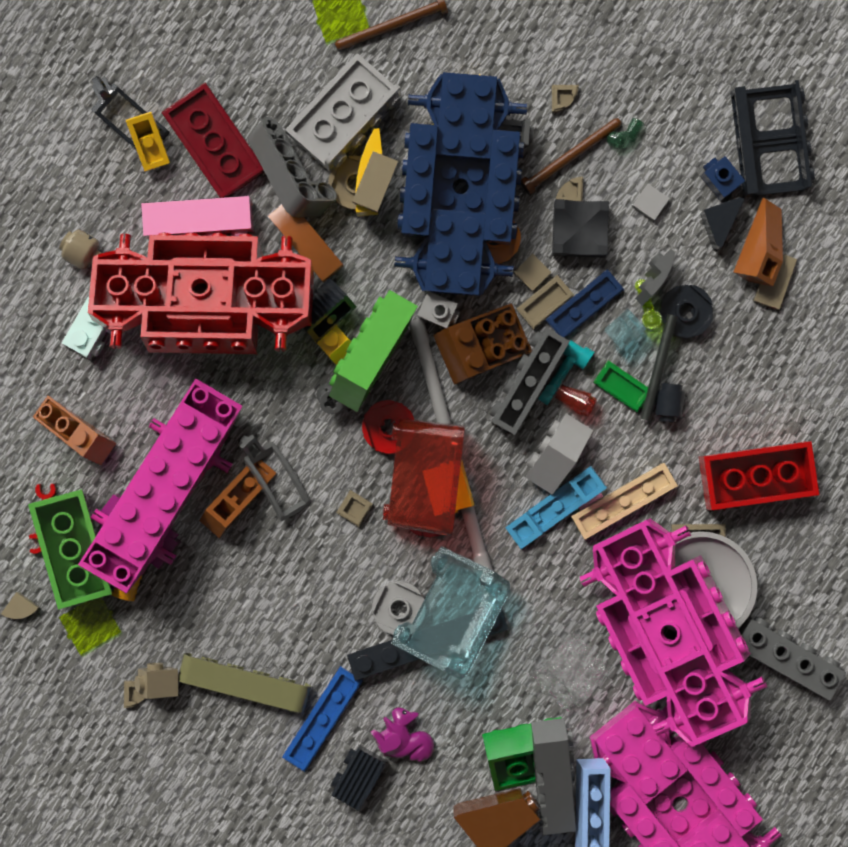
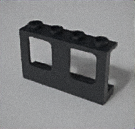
[730,80,815,198]

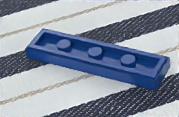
[282,666,363,772]

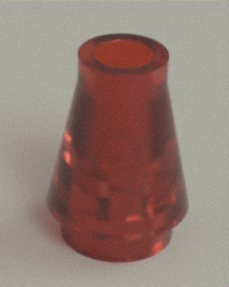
[555,384,597,418]

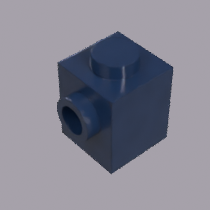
[700,156,745,201]

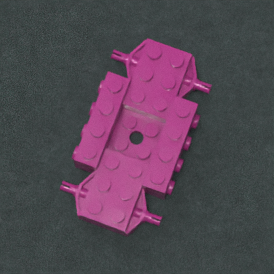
[580,518,767,747]
[589,700,782,847]

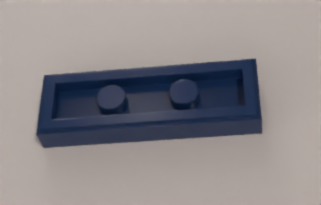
[545,269,624,338]

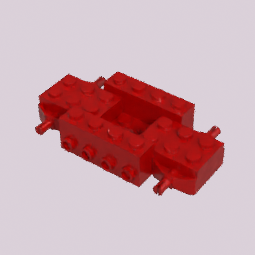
[87,232,314,354]

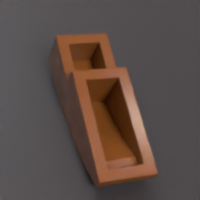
[268,204,344,283]

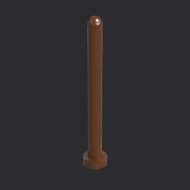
[335,0,448,50]
[521,118,622,196]

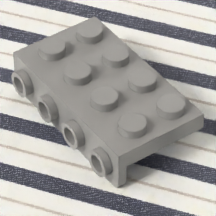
[285,53,401,171]

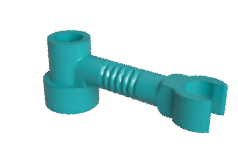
[538,340,595,406]

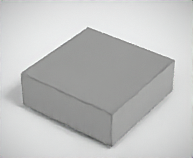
[632,184,670,221]

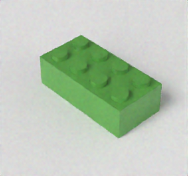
[329,290,418,412]
[28,489,112,610]

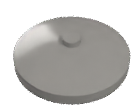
[666,532,757,634]

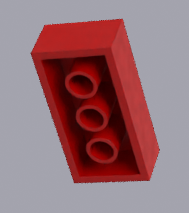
[698,441,819,510]

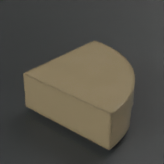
[551,85,579,113]
[556,177,583,201]
[1,592,40,619]
[124,680,144,708]

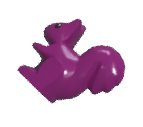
[370,707,434,762]

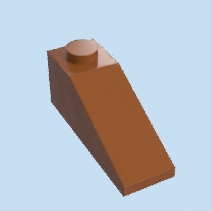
[199,460,276,538]

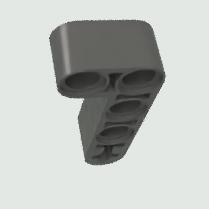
[248,117,337,218]

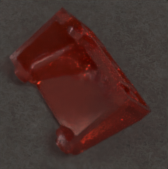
[383,418,465,536]

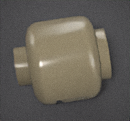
[59,230,102,269]

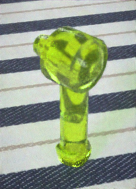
[635,279,662,333]

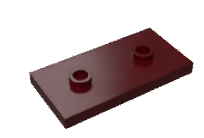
[161,82,265,198]

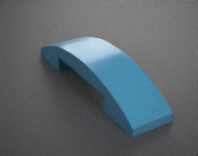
[505,466,607,549]

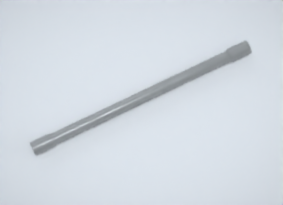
[409,318,494,580]

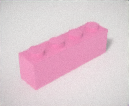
[141,196,254,239]

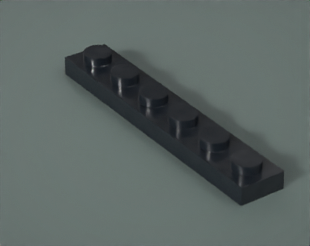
[347,604,508,681]

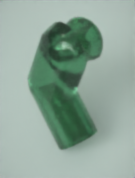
[607,118,644,149]

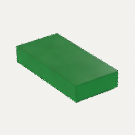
[593,360,648,413]

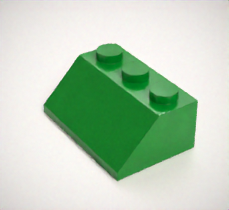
[482,717,561,791]

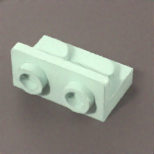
[62,297,111,359]

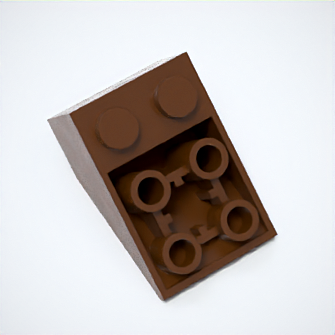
[433,303,532,385]

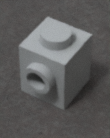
[417,291,460,329]

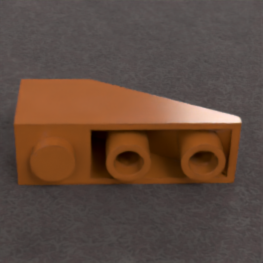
[733,198,783,286]
[33,395,116,465]

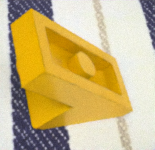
[126,112,170,172]
[313,325,351,366]

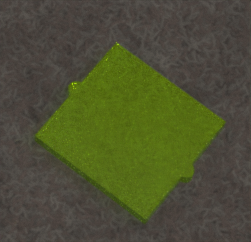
[312,0,369,43]
[59,597,121,655]

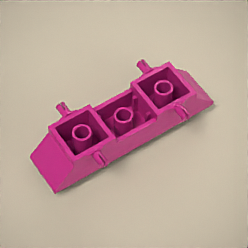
[78,379,242,594]

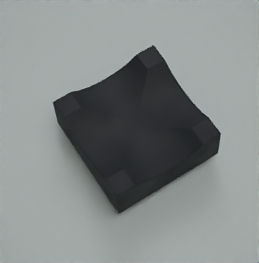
[552,199,609,258]

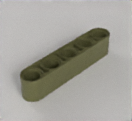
[178,653,311,713]

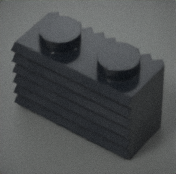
[304,279,356,343]
[330,744,387,811]

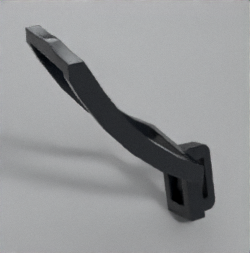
[91,76,170,149]

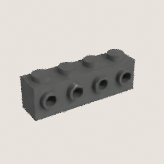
[489,328,570,436]
[739,616,846,701]

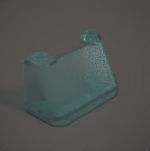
[391,546,510,679]

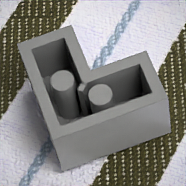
[525,414,593,495]

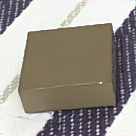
[514,253,551,292]
[336,490,373,527]

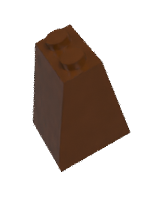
[453,788,540,847]

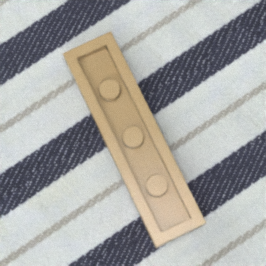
[571,463,678,540]

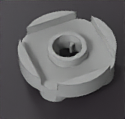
[372,581,426,635]

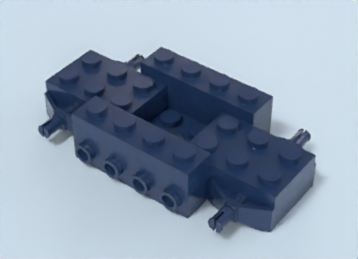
[394,72,527,297]

